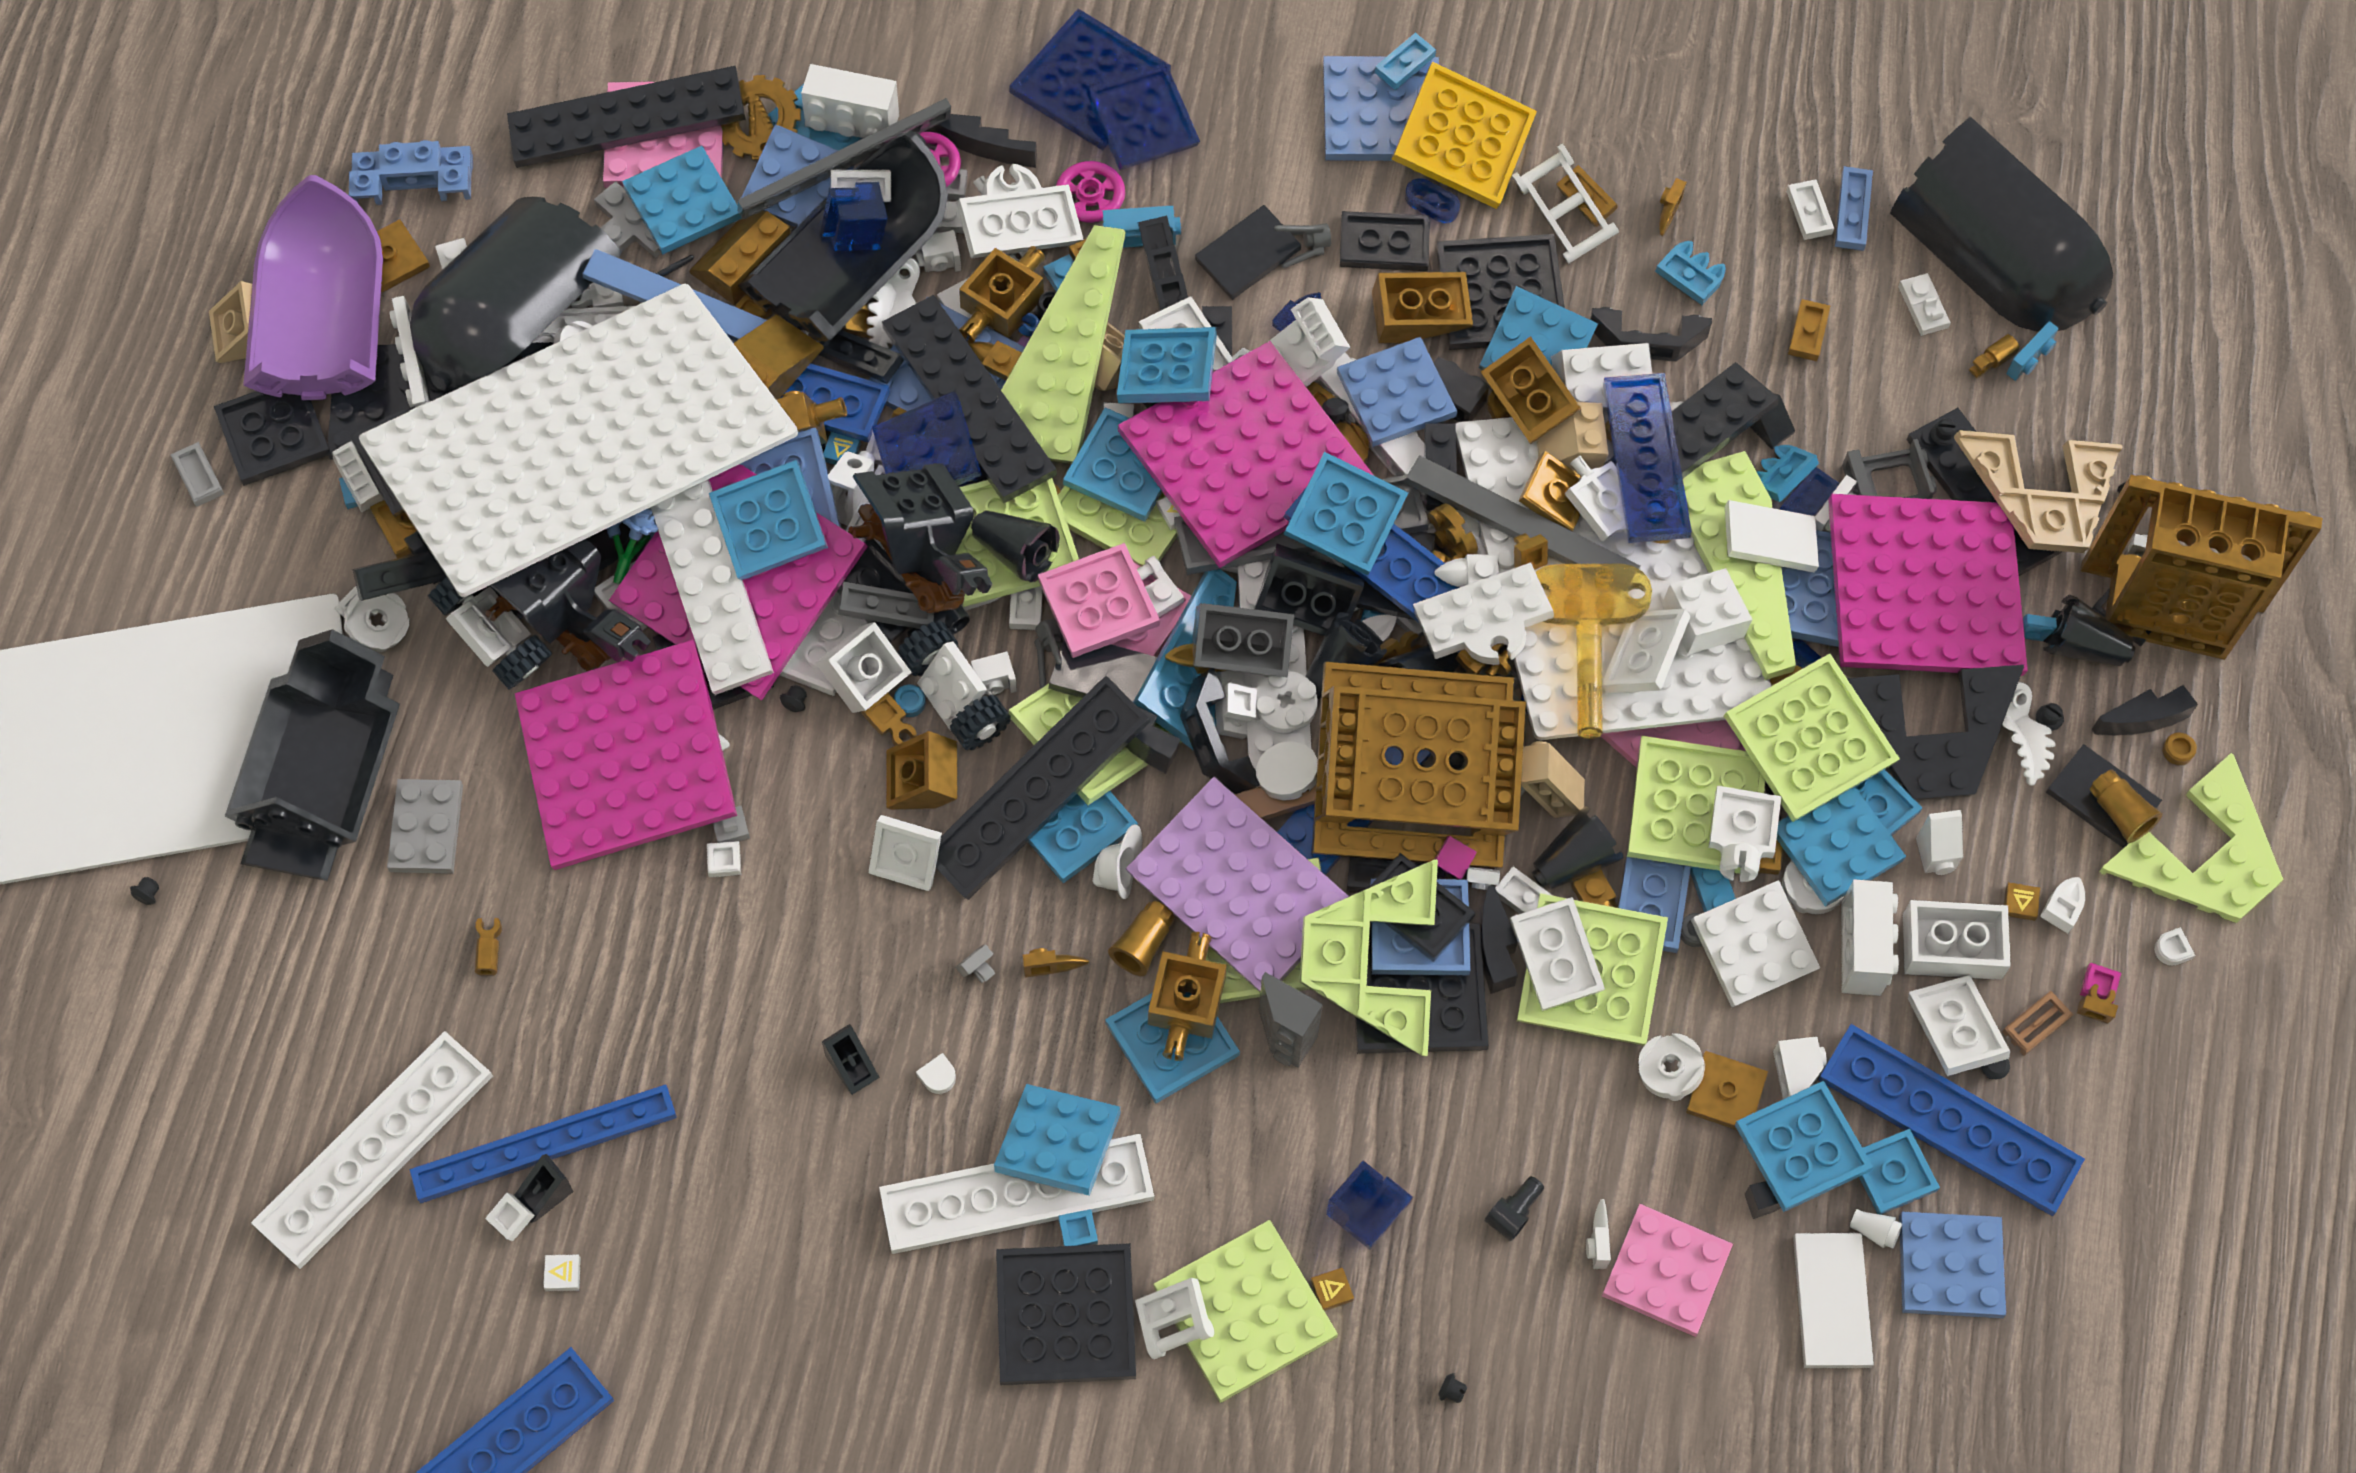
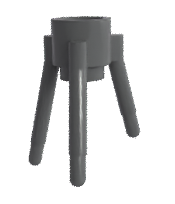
[1274,223,1331,269]
[1034,619,1064,689]

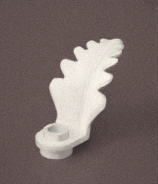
[867,258,920,349]
[2002,682,2056,786]

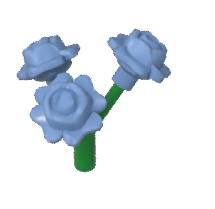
[607,509,658,584]

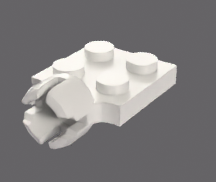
[1709,786,1781,882]

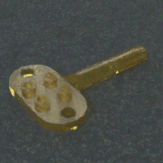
[1536,564,1652,739]

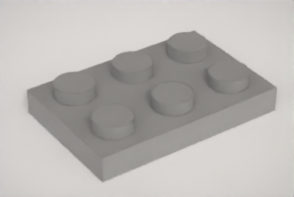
[387,779,463,874]

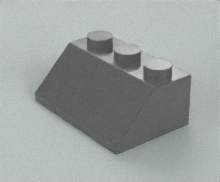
[1192,603,1294,678]
[1259,972,1323,1068]

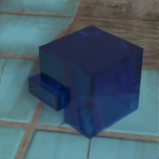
[821,182,888,251]
[1326,1160,1413,1250]

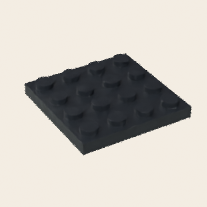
[1436,234,1565,350]
[1355,923,1489,1054]
[996,1243,1136,1385]

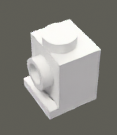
[916,230,961,272]
[971,651,1017,695]

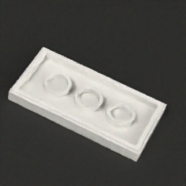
[1793,1233,1874,1368]

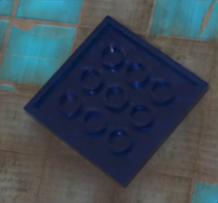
[1009,8,1171,151]

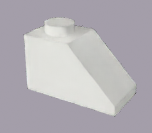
[1916,810,1963,875]
[1773,1037,1827,1099]

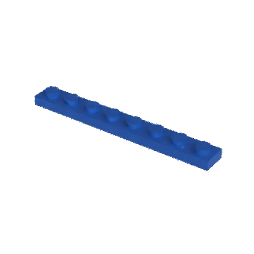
[409,1084,677,1204]

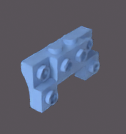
[349,140,473,205]

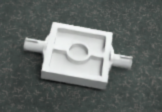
[1565,455,1649,546]

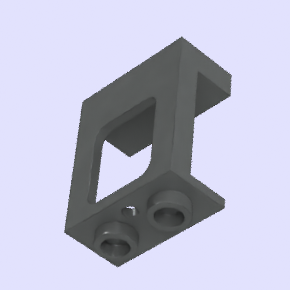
[1842,439,1937,499]

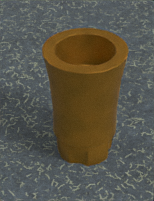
[2089,770,2163,843]
[1108,901,1175,976]

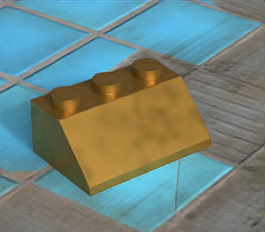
[689,211,791,305]

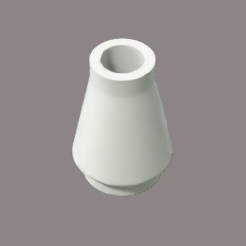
[1850,1209,1903,1248]

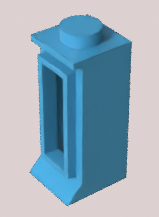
[1103,206,1181,248]

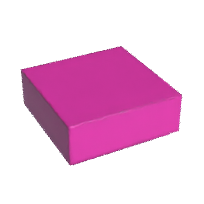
[1435,836,1477,880]
[2080,963,2121,1004]

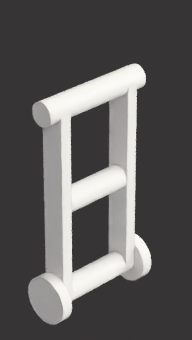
[1512,144,1619,264]

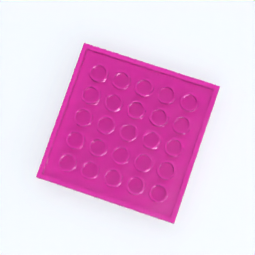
[1118,341,1374,568]
[608,464,868,701]
[1828,494,2028,676]
[515,640,737,870]

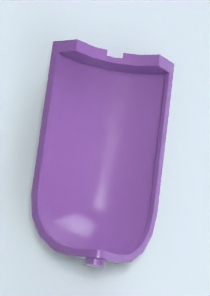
[243,175,383,400]

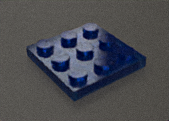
[1086,63,1200,171]
[872,391,982,485]

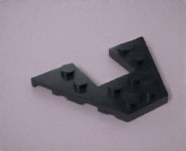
[1847,664,2024,800]

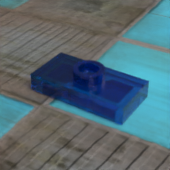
[1779,467,1840,516]

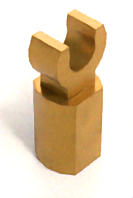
[1969,334,2020,378]
[475,918,502,975]

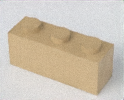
[1521,741,1585,818]

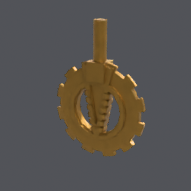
[719,75,801,160]

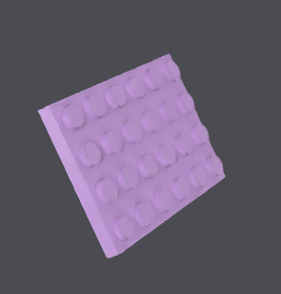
[1126,777,1349,992]

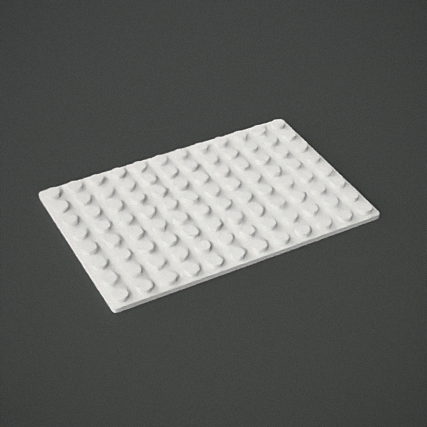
[359,284,798,597]
[1456,401,1771,740]
[0,594,343,885]

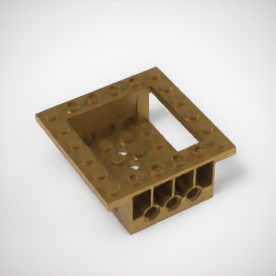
[2081,474,2323,660]
[1312,662,1526,868]

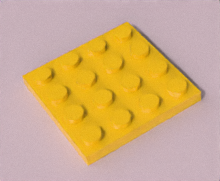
[1391,62,1537,209]

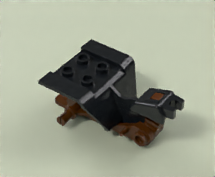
[848,463,992,613]
[485,539,651,671]

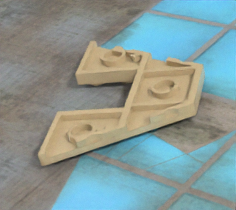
[1954,430,2123,553]

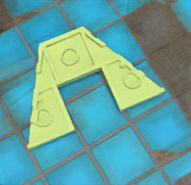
[2099,753,2283,923]
[1299,859,1438,1056]

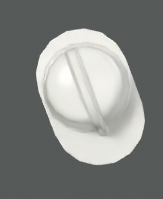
[1093,824,1142,899]

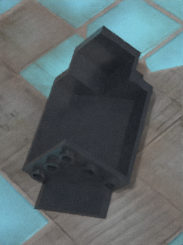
[225,629,400,881]

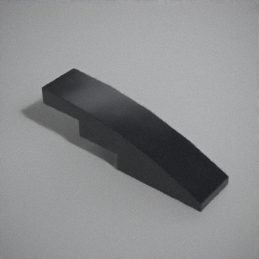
[924,114,1037,168]
[1137,215,1188,311]

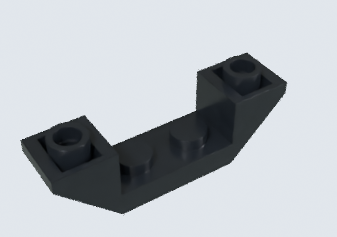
[1590,307,1712,362]
[1180,669,1260,794]

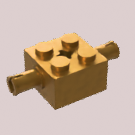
[959,246,1045,343]
[776,391,847,444]
[1148,932,1227,1061]

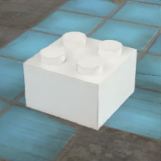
[1662,568,1753,654]
[816,622,912,713]

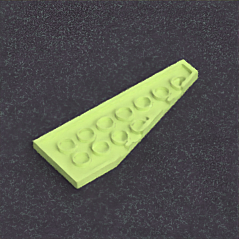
[1001,225,1126,464]
[1672,451,1796,680]

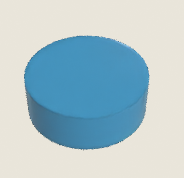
[894,684,926,717]

